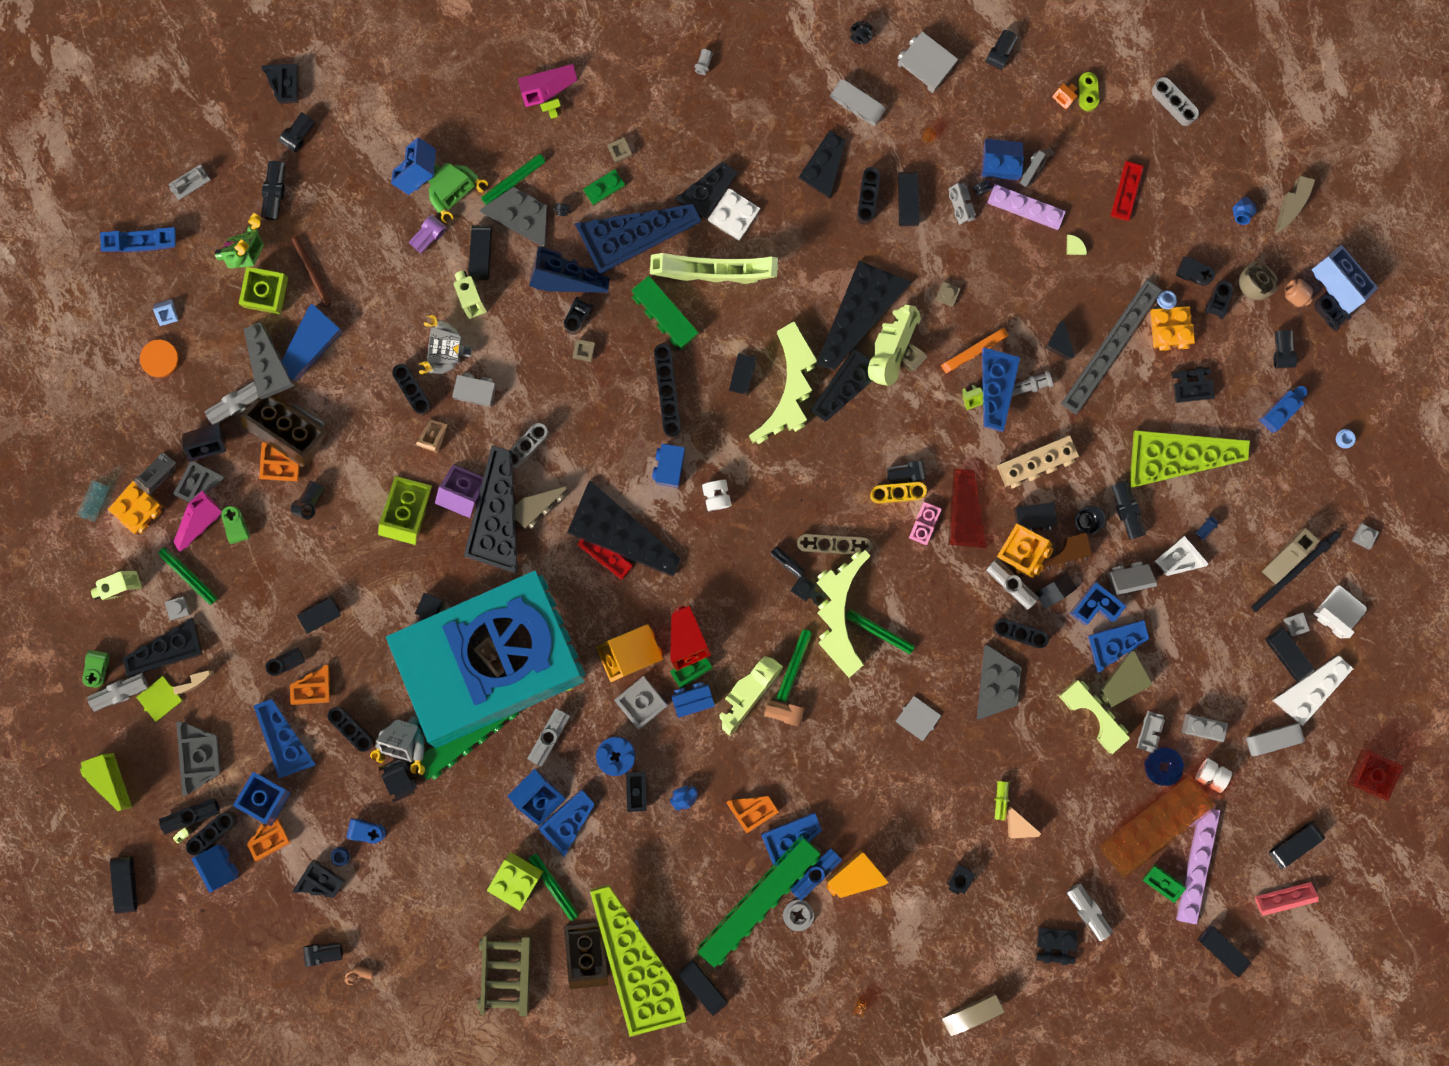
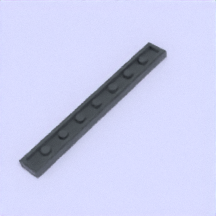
[1061,279,1162,415]

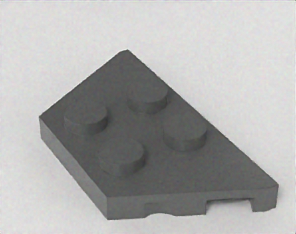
[480,187,547,247]
[976,645,1021,719]
[176,721,221,796]

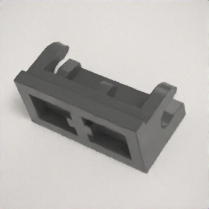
[133,452,176,496]

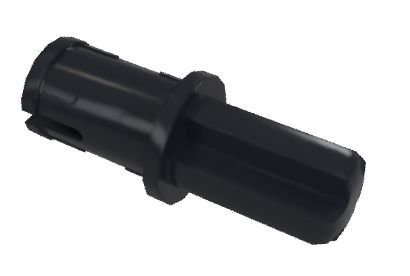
[771,546,806,578]

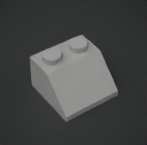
[1108,562,1157,595]

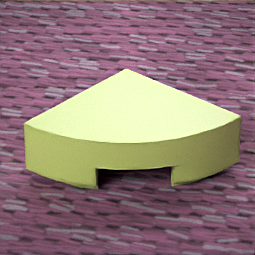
[1067,235,1087,255]
[173,826,193,844]

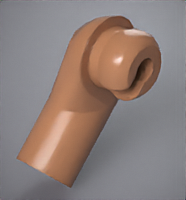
[345,966,374,985]

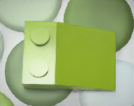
[378,476,432,545]
[80,753,132,811]

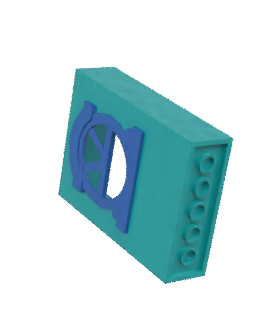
[386,571,586,748]

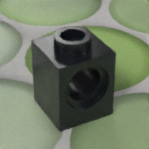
[415,593,444,621]
[946,863,976,895]

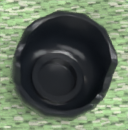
[1074,506,1106,535]

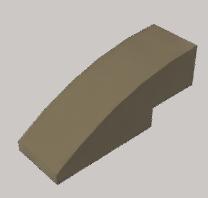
[1275,176,1315,233]
[942,993,1004,1036]

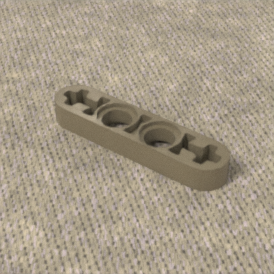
[797,534,872,555]

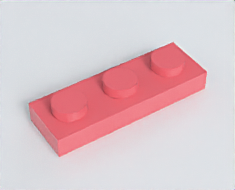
[1255,882,1319,916]

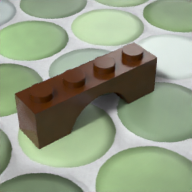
[1013,533,1092,577]

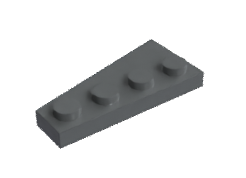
[244,322,295,399]

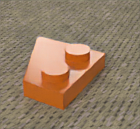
[259,442,300,482]
[726,796,779,834]

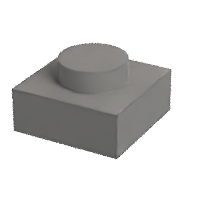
[1352,523,1379,549]
[165,597,190,621]
[1283,613,1310,637]

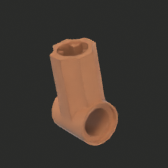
[764,700,805,727]

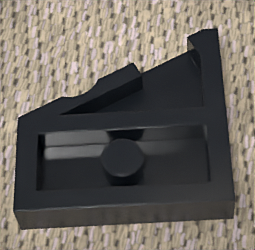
[262,64,299,104]
[293,859,346,898]

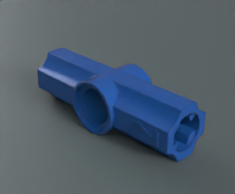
[791,848,842,901]

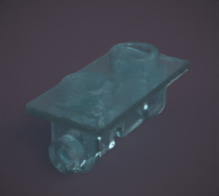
[77,480,110,522]

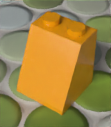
[596,624,663,682]
[825,849,888,898]

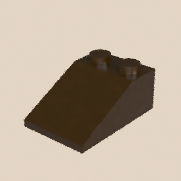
[564,923,608,989]

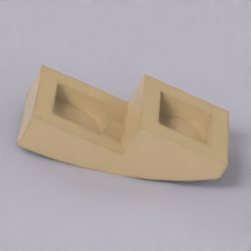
[173,670,214,695]

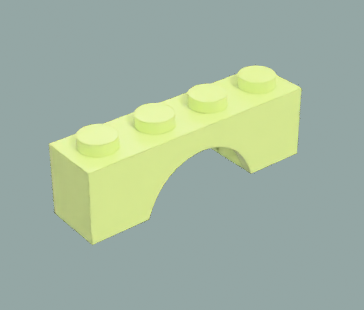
[1058,680,1130,754]

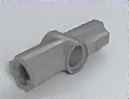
[204,382,258,425]
[986,558,1039,610]
[88,673,149,712]
[527,708,570,767]
[1066,883,1113,941]

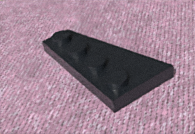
[810,349,873,422]

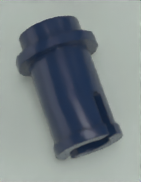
[1195,516,1219,541]

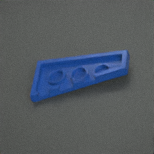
[982,348,1020,432]
[253,699,316,778]

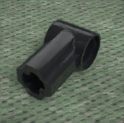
[985,30,1018,71]
[279,112,315,153]
[1273,330,1297,369]
[887,460,927,484]
[291,480,325,520]
[265,647,306,676]
[303,943,343,967]

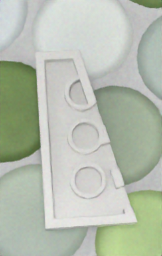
[1273,656,1353,726]

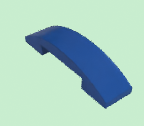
[100,227,176,252]

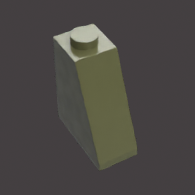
[1100,651,1153,707]

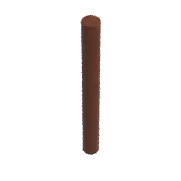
[291,236,331,307]

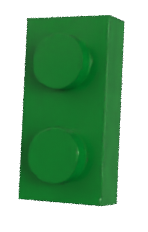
[583,169,625,206]
[670,658,713,689]
[1143,864,1186,903]

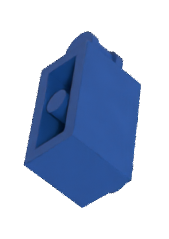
[1259,386,1307,433]

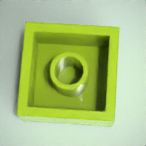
[239,267,288,315]
[487,852,544,911]

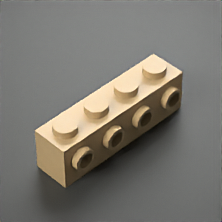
[997,436,1079,489]

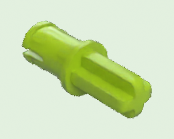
[994,781,1010,820]

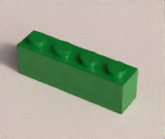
[631,275,699,350]

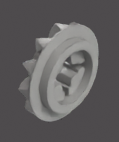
[783,900,814,931]

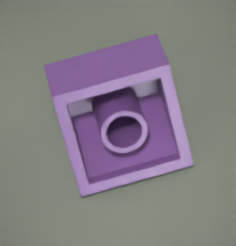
[435,465,484,518]

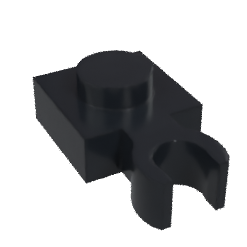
[790,575,825,606]

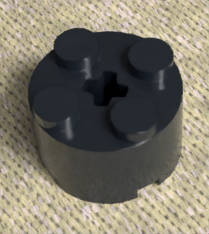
[378,758,417,803]

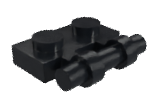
[1171,366,1215,403]
[1036,927,1078,966]

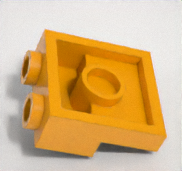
[1150,306,1195,351]
[108,481,163,535]
[997,524,1053,578]

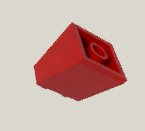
[670,606,711,671]

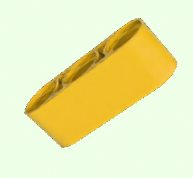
[870,482,927,504]

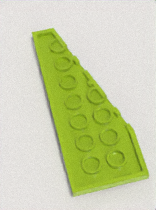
[590,884,686,1037]

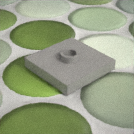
[614,676,668,730]

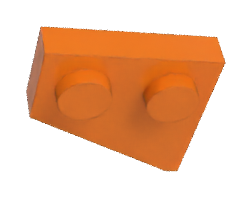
[290,665,330,705]
[247,817,291,862]

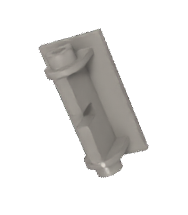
[168,164,211,200]
[948,183,976,225]
[1137,711,1165,753]

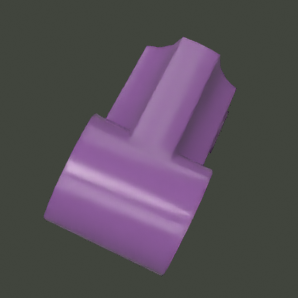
[409,215,447,254]

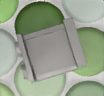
[897,32,958,93]

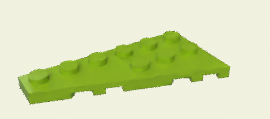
[1129,431,1250,488]

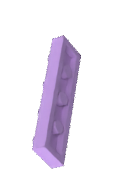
[987,184,1066,230]

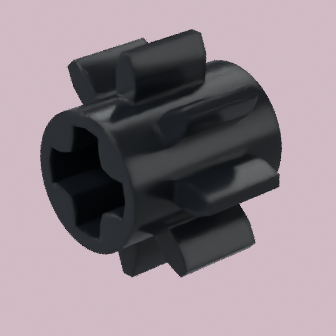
[850,21,873,45]

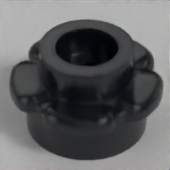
[553,203,571,216]

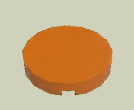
[140,339,179,378]

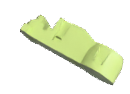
[868,305,921,386]
[720,656,783,736]

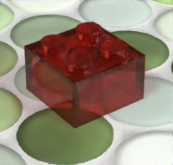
[1346,749,1404,801]

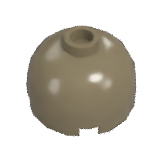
[1239,262,1279,301]

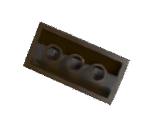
[241,395,327,468]

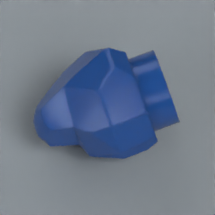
[1232,197,1257,225]
[670,786,698,811]

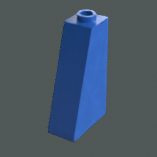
[282,304,343,382]

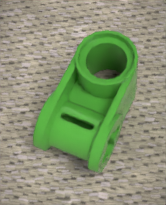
[221,506,250,544]
[82,650,110,688]

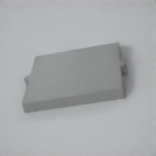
[895,696,941,741]

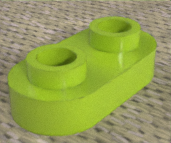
[1078,72,1099,111]

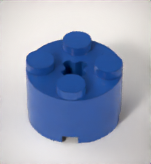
[596,736,636,776]

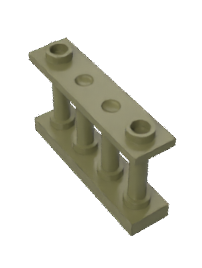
[477,934,531,1016]

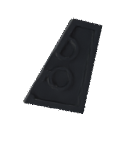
[798,130,845,199]
[675,162,738,220]

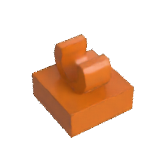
[1052,83,1077,109]

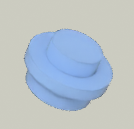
[1157,291,1177,309]
[1336,429,1356,448]

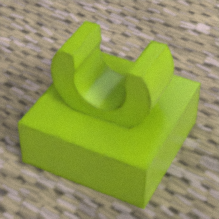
[540,97,561,119]
[963,385,983,410]

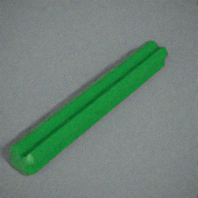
[481,154,546,205]
[158,547,218,605]
[845,609,915,654]
[776,629,812,702]
[528,853,579,921]

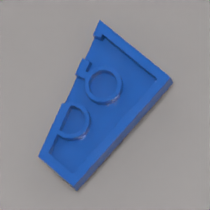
[1087,620,1149,673]
[538,789,594,857]
[761,812,822,865]

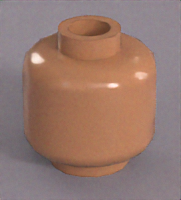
[1284,279,1314,307]

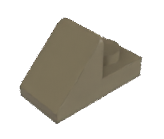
[901,343,927,372]

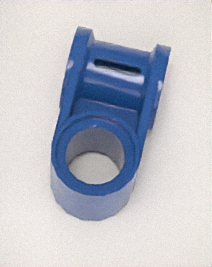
[346,818,386,844]

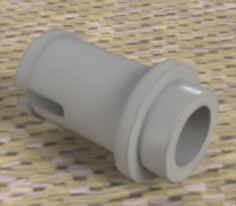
[695,49,713,75]

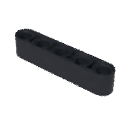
[654,344,681,438]

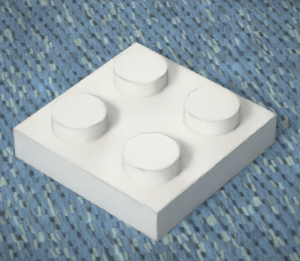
[708,188,760,241]

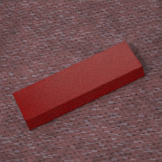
[1110,161,1144,221]
[577,539,634,580]

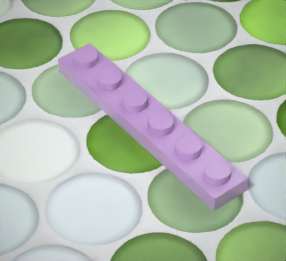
[1176,806,1220,925]

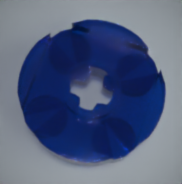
[1144,747,1184,786]

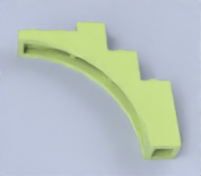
[650,253,778,284]
[749,322,817,444]
[817,550,870,677]

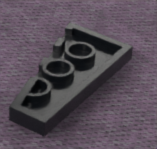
[123,618,203,677]

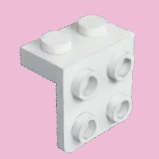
[1313,586,1367,639]

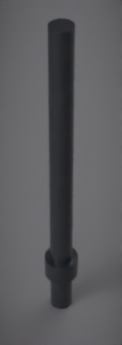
[1250,531,1341,613]

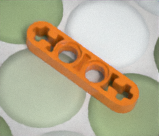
[941,328,1009,374]

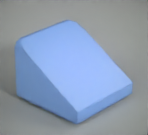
[153,299,178,326]

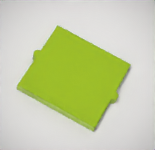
[136,676,183,722]

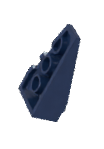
[529,246,610,293]

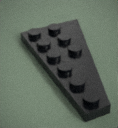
[816,261,912,371]
[464,445,518,573]
[567,480,681,577]

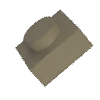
[607,137,632,164]
[935,282,960,307]
[572,339,595,362]

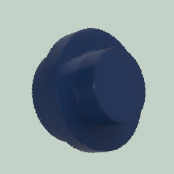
[331,847,350,867]

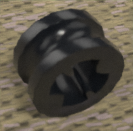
[973,180,992,197]

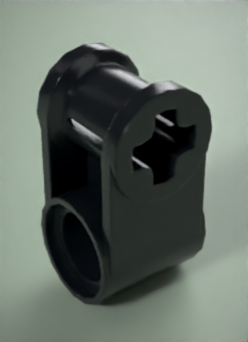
[1176,256,1215,286]
[1204,281,1233,320]
[1314,295,1352,331]
[564,296,594,335]

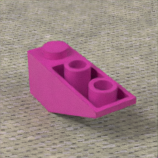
[518,64,577,107]
[174,491,222,552]

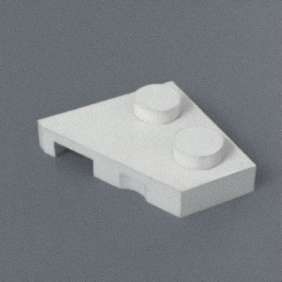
[1154,536,1209,576]

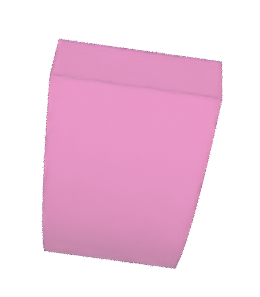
[909,501,941,545]

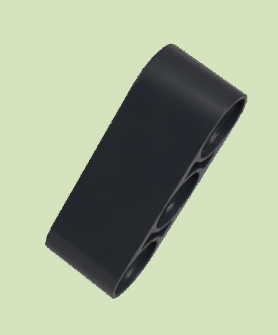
[857,167,880,225]
[898,171,919,226]
[468,225,492,281]
[392,364,432,416]
[993,619,1049,648]
[1265,626,1315,683]
[327,707,375,752]
[186,812,237,856]
[1268,821,1326,869]
[110,856,138,914]
[1197,925,1252,978]
[678,960,728,1016]

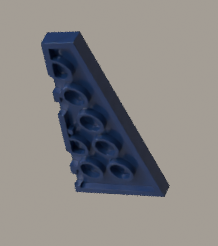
[574,204,702,275]

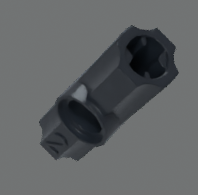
[261,160,286,220]
[1111,480,1146,540]
[159,798,220,835]

